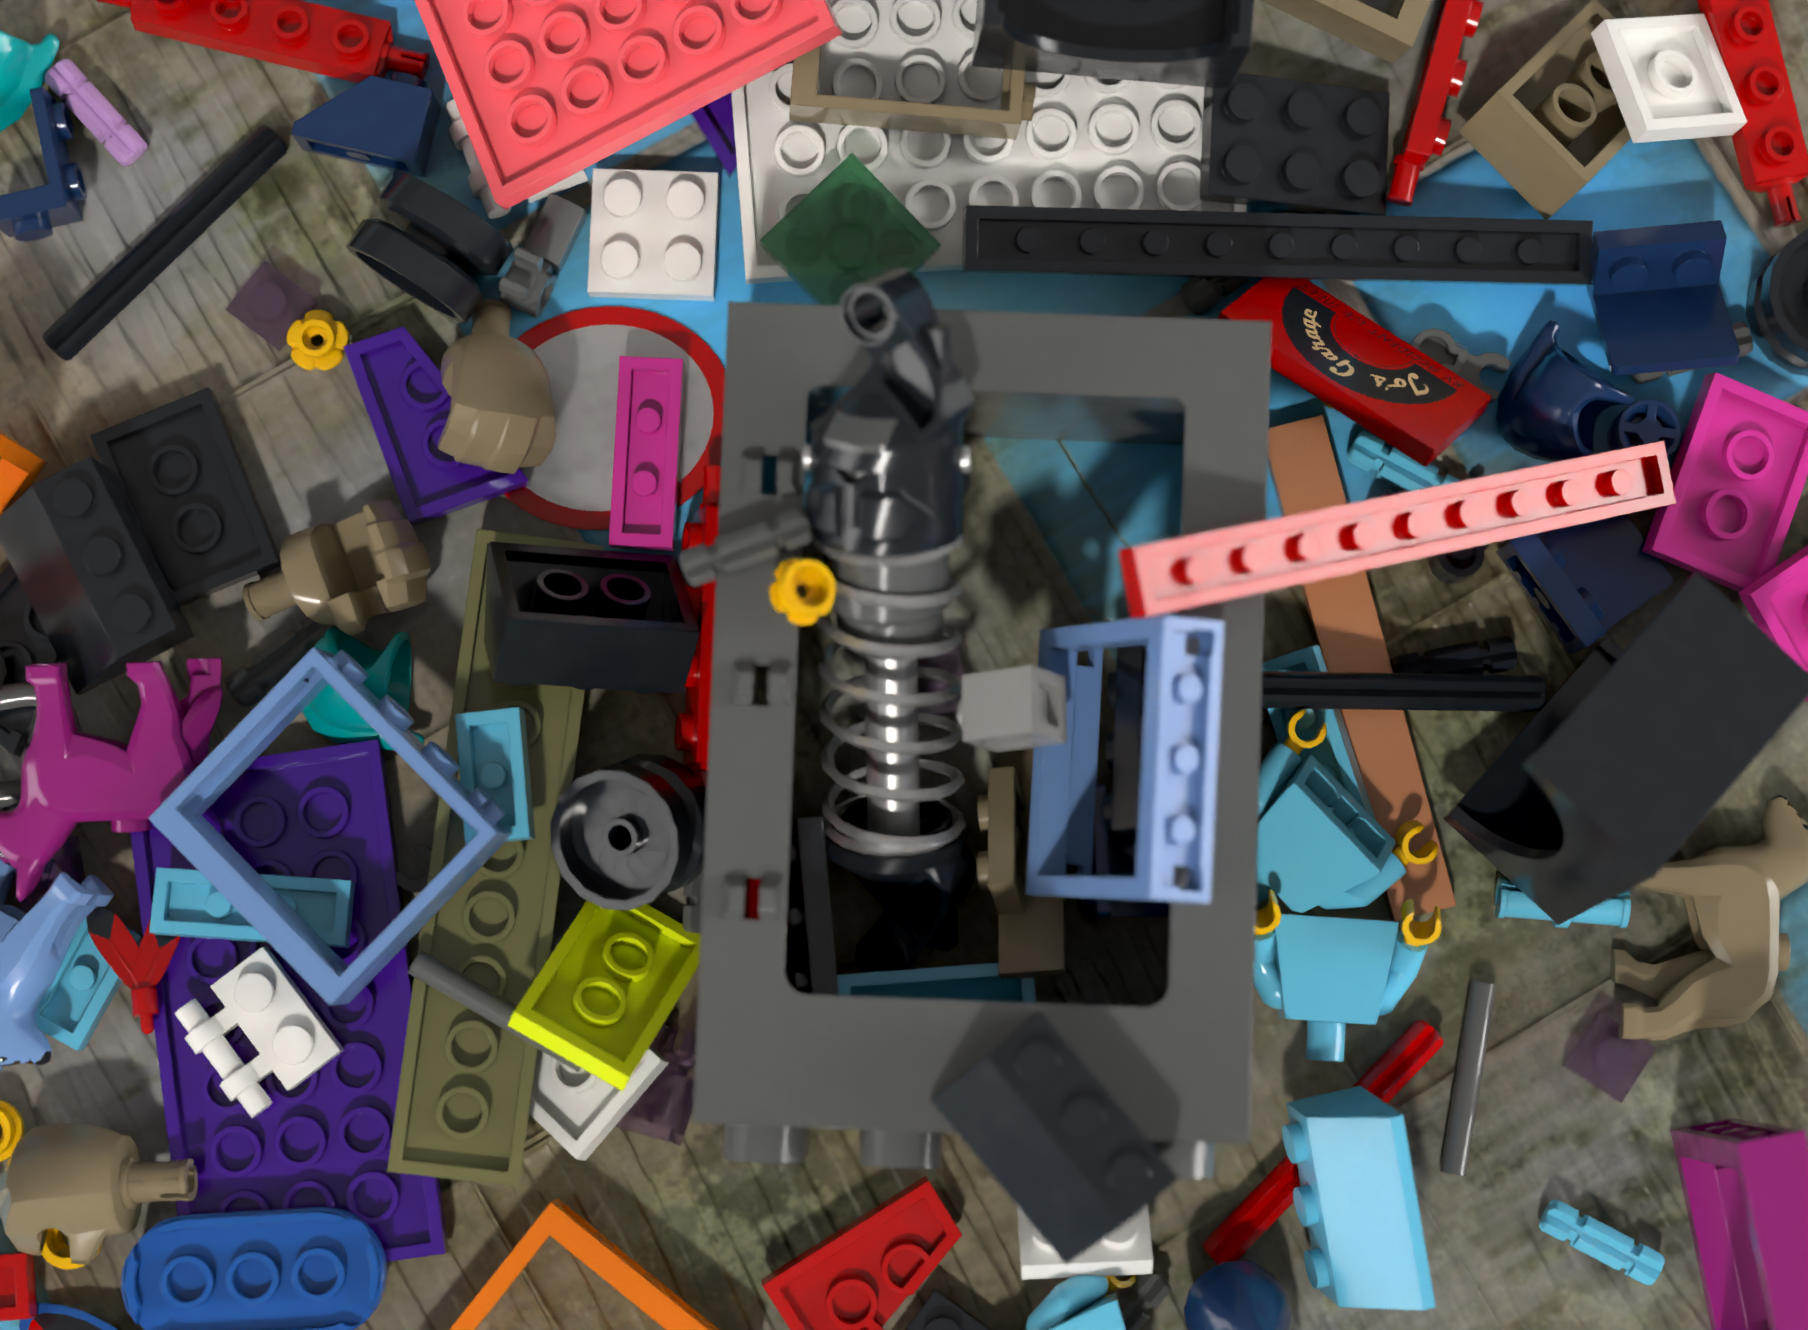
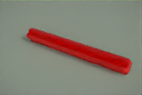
[1203,1020,1444,1265]

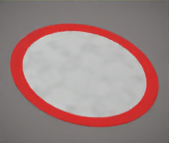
[503,306,725,530]

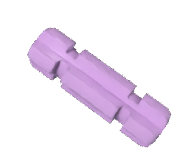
[44,59,147,167]

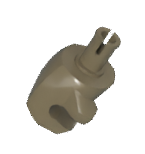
[438,299,556,474]
[243,499,431,636]
[0,1123,198,1265]

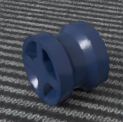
[1607,399,1681,457]

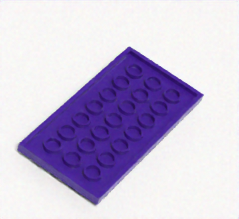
[130,739,449,1262]

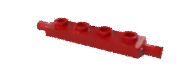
[96,0,430,83]
[1386,0,1484,206]
[1697,0,1808,228]
[674,465,721,787]

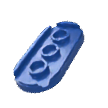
[121,1206,388,1330]

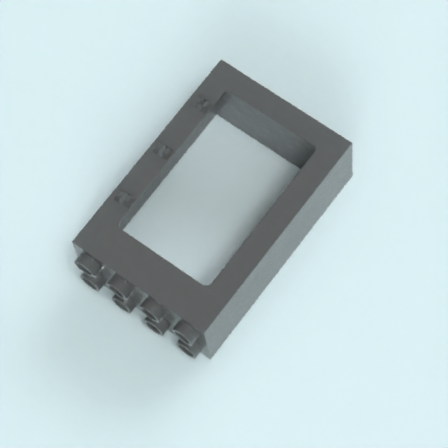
[693,301,1271,1179]

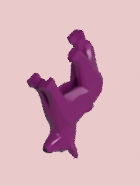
[0,657,223,901]

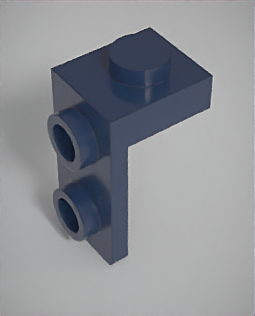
[0,86,87,241]

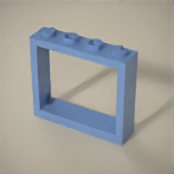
[1026,615,1224,903]
[148,647,512,1005]

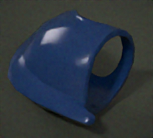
[1496,320,1635,462]
[1184,1260,1292,1330]

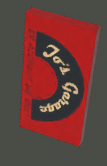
[1217,279,1492,467]

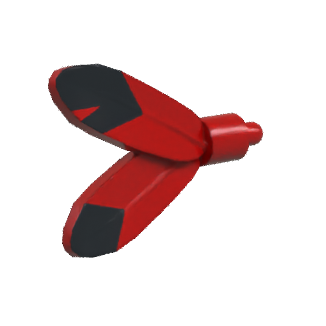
[86,907,181,1034]

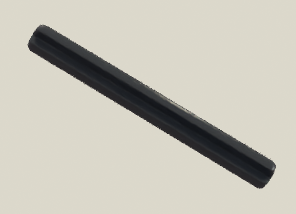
[42,124,288,361]
[1261,671,1547,712]

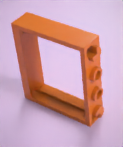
[449,1198,721,1330]

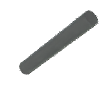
[408,950,581,1072]
[1440,980,1497,1176]

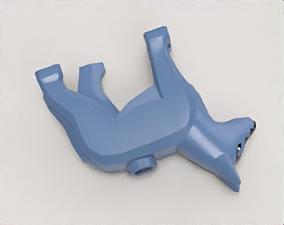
[0,859,114,1072]

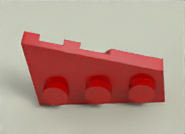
[761,1176,962,1330]

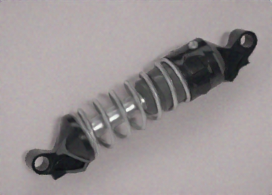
[802,268,977,973]

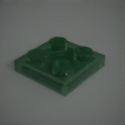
[760,153,941,306]

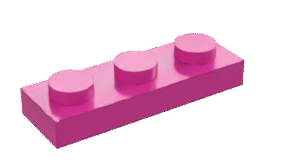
[609,356,685,551]

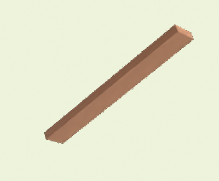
[1267,414,1457,922]

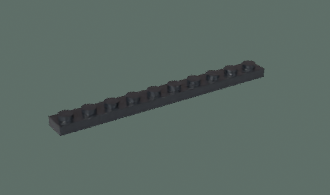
[962,205,1593,286]

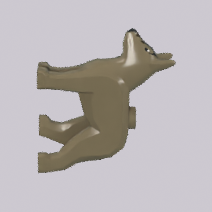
[1610,795,1808,1041]

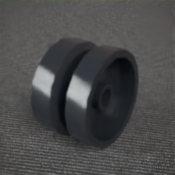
[346,171,513,323]
[1745,229,1808,376]
[550,754,707,911]

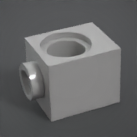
[957,665,1067,752]

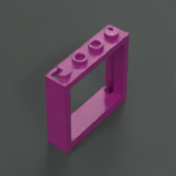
[1670,1118,1808,1330]

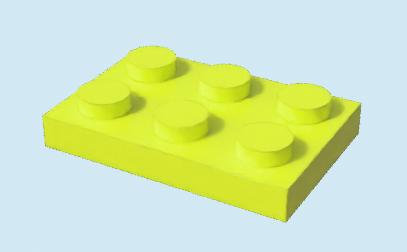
[508,900,701,1091]

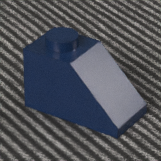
[291,72,441,178]

